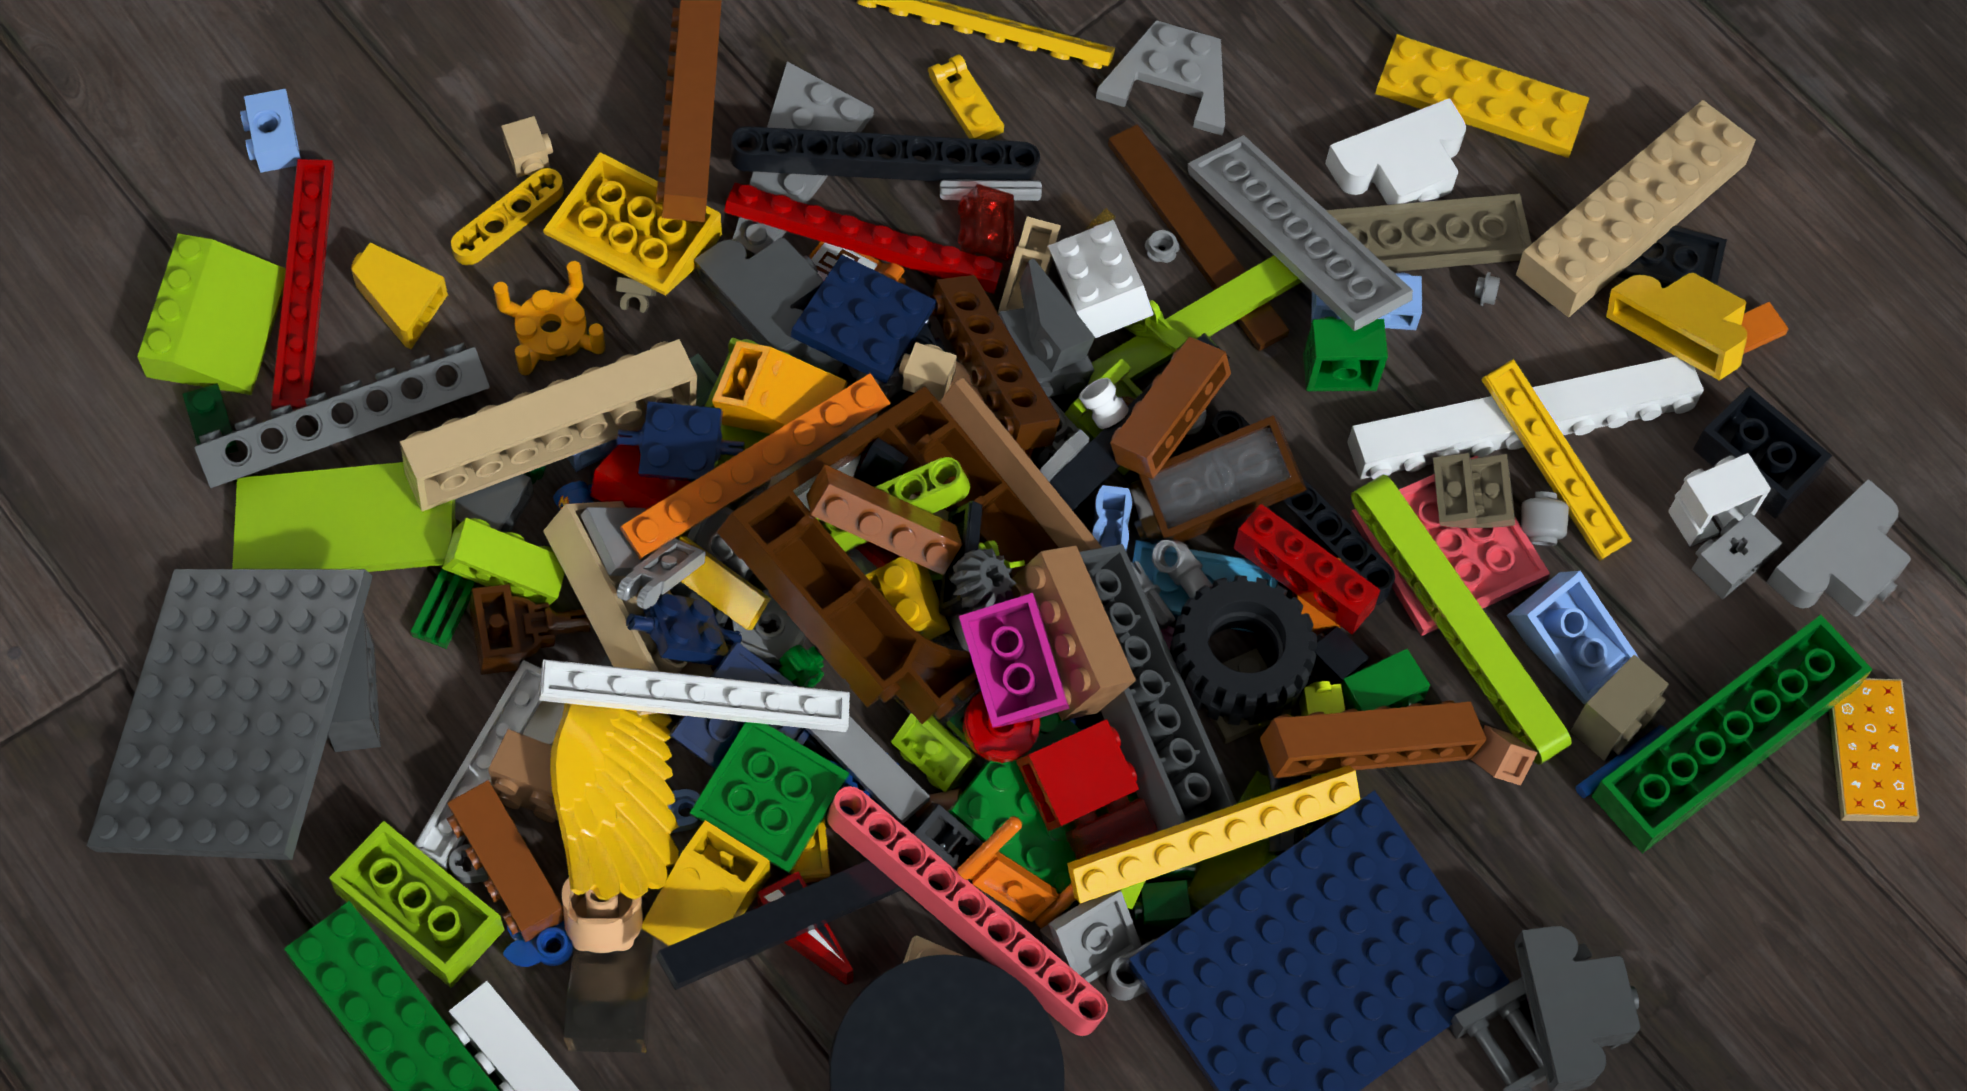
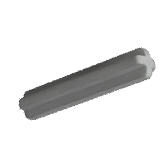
[940,179,1042,201]

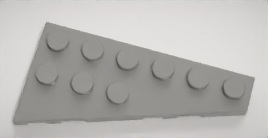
[732,62,874,258]

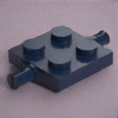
[617,401,745,482]
[626,594,742,666]

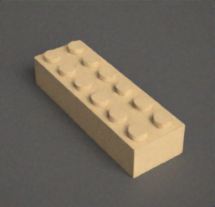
[543,501,713,715]

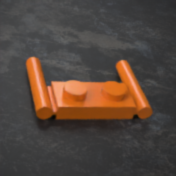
[957,816,1076,929]

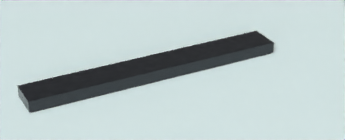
[656,856,913,990]

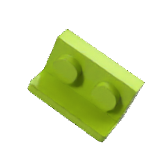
[891,713,976,792]

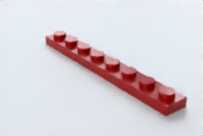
[271,159,335,410]
[724,183,1003,294]

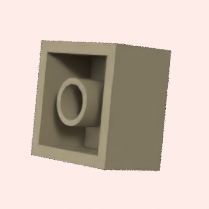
[1570,654,1669,761]

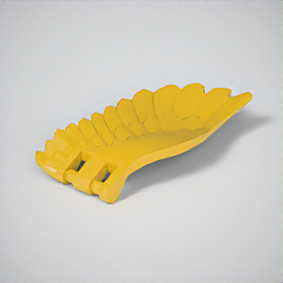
[550,703,679,901]

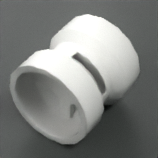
[1079,378,1129,429]

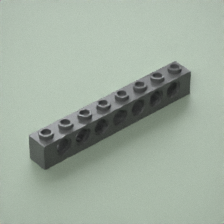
[194,342,490,488]

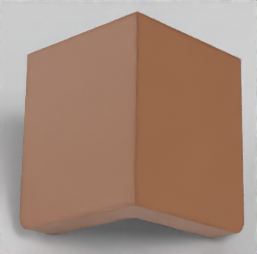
[1470,725,1538,786]

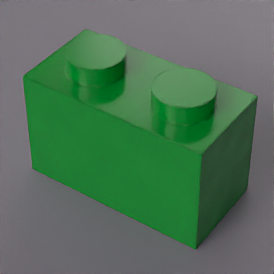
[1341,648,1430,711]

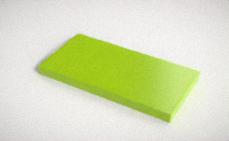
[232,462,456,572]

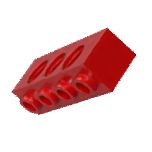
[1234,504,1381,635]

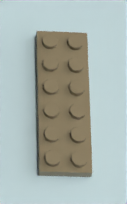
[1326,193,1532,272]

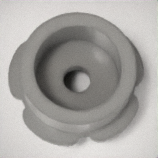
[1145,230,1179,263]
[1474,272,1500,306]

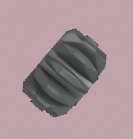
[950,548,1016,611]

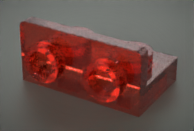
[958,184,1014,261]

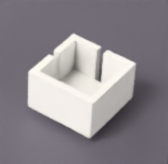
[1668,453,1771,547]

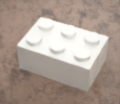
[1048,220,1154,338]

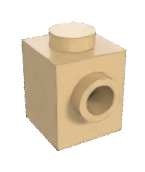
[501,116,553,178]
[899,342,957,401]

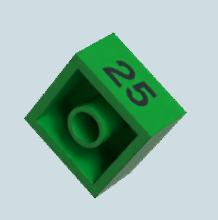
[1303,317,1388,391]

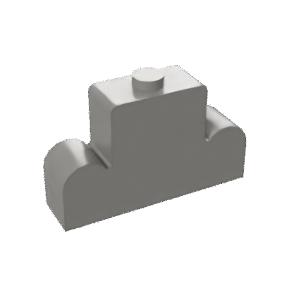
[1766,479,1911,617]

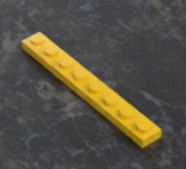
[856,0,1115,69]
[1067,765,1360,904]

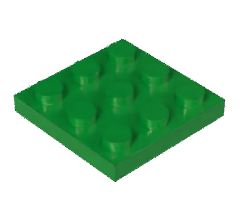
[690,722,849,874]

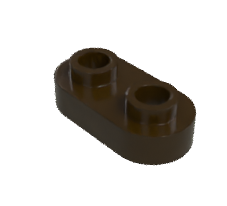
[1129,479,1164,544]

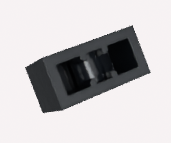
[909,802,983,883]

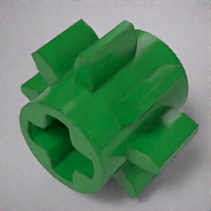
[779,645,825,688]

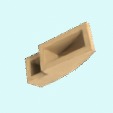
[998,216,1061,314]

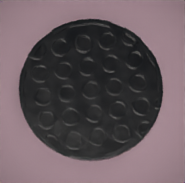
[828,955,1065,1091]

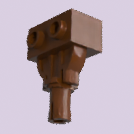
[469,584,590,675]

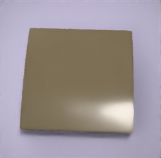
[1433,453,1516,528]

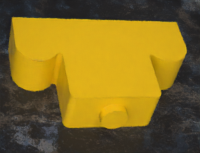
[1606,273,1747,381]

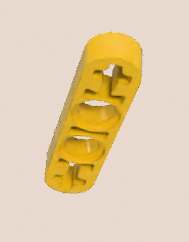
[451,168,564,265]

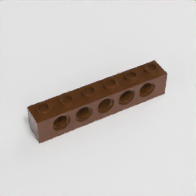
[930,275,1060,450]

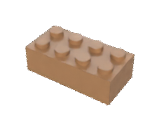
[1010,545,1136,721]

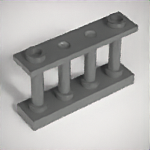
[1449,943,1621,1091]

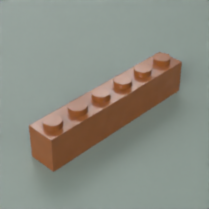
[1260,700,1487,778]

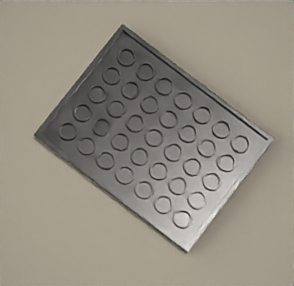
[87,569,373,860]

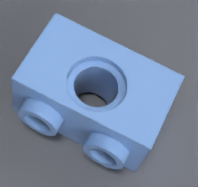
[240,89,301,173]

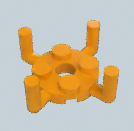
[493,261,606,376]

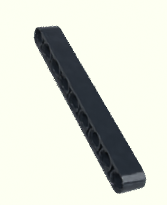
[729,126,1040,182]

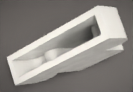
[1325,98,1466,205]

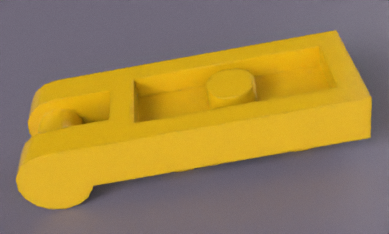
[928,54,1004,140]

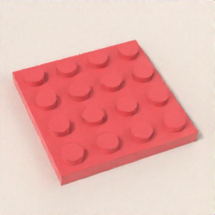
[1350,456,1550,636]

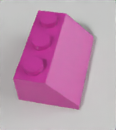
[959,593,1070,728]

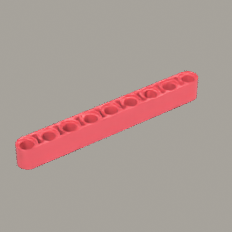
[827,786,1108,1036]

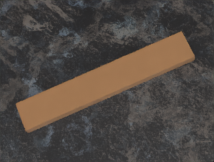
[940,377,1102,552]

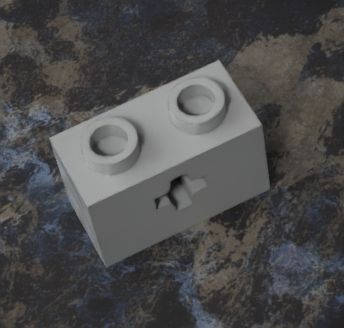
[1691,513,1782,600]

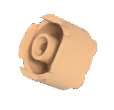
[562,878,643,953]

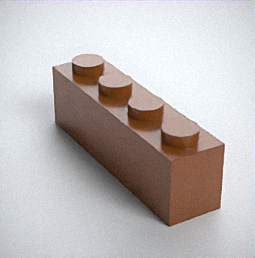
[1110,337,1231,479]
[806,464,962,575]
[446,780,564,942]

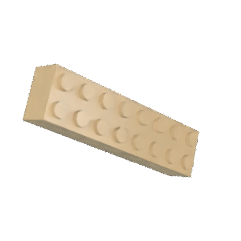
[1516,100,1756,318]
[400,339,697,511]

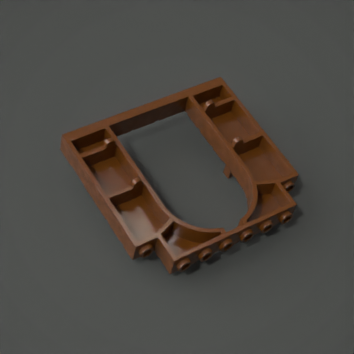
[717,387,1059,724]

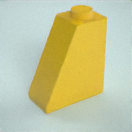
[351,242,448,349]

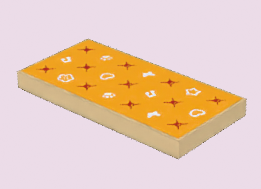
[1829,678,1919,822]

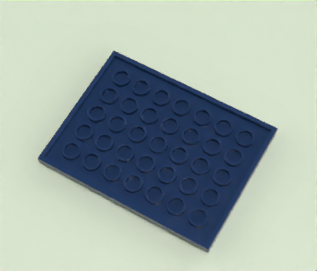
[1126,790,1510,1091]

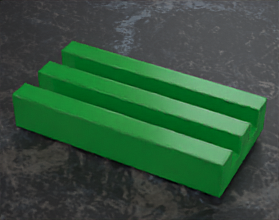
[411,569,477,649]

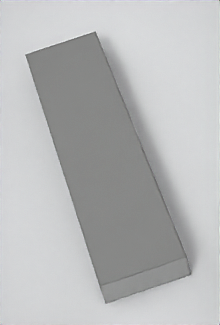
[805,716,930,825]

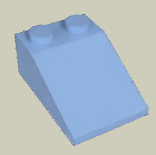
[1507,571,1640,704]

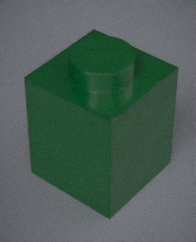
[1132,880,1191,933]

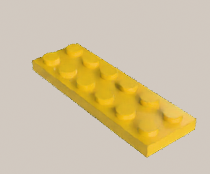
[1375,34,1589,158]

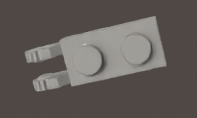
[616,539,706,610]

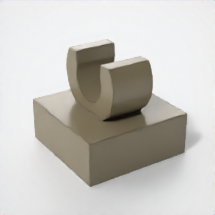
[616,277,657,313]

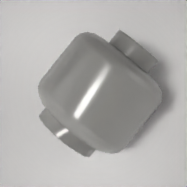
[1520,491,1569,546]

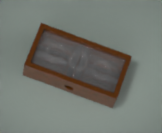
[1139,415,1307,542]

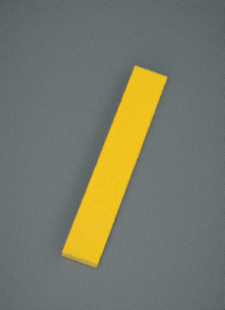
[1481,359,1632,561]

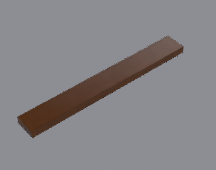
[1108,124,1289,351]

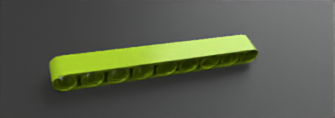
[1351,474,1572,765]

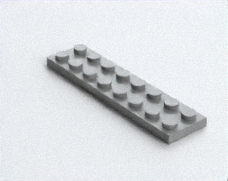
[1188,135,1413,331]

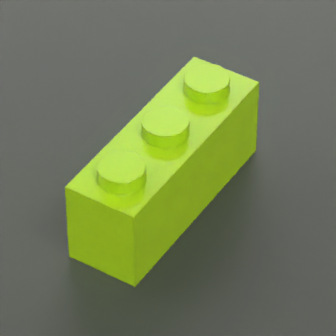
[442,518,565,605]

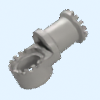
[1152,540,1213,598]

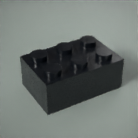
[1693,386,1832,519]

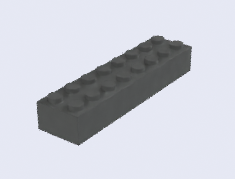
[1080,544,1237,833]

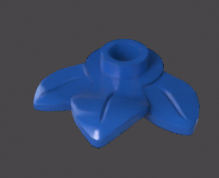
[503,901,573,967]

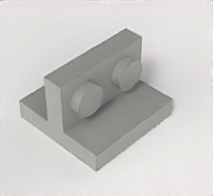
[1040,890,1142,983]

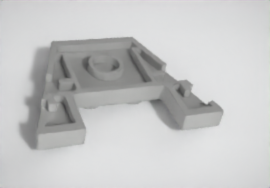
[1096,20,1225,136]

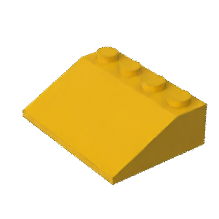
[543,152,722,296]

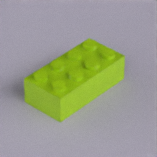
[329,821,504,988]

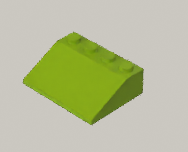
[137,234,286,395]

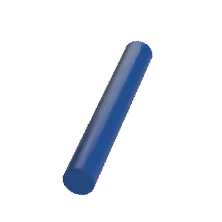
[1575,725,1667,798]

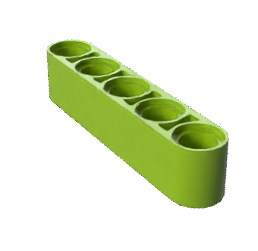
[815,457,970,552]

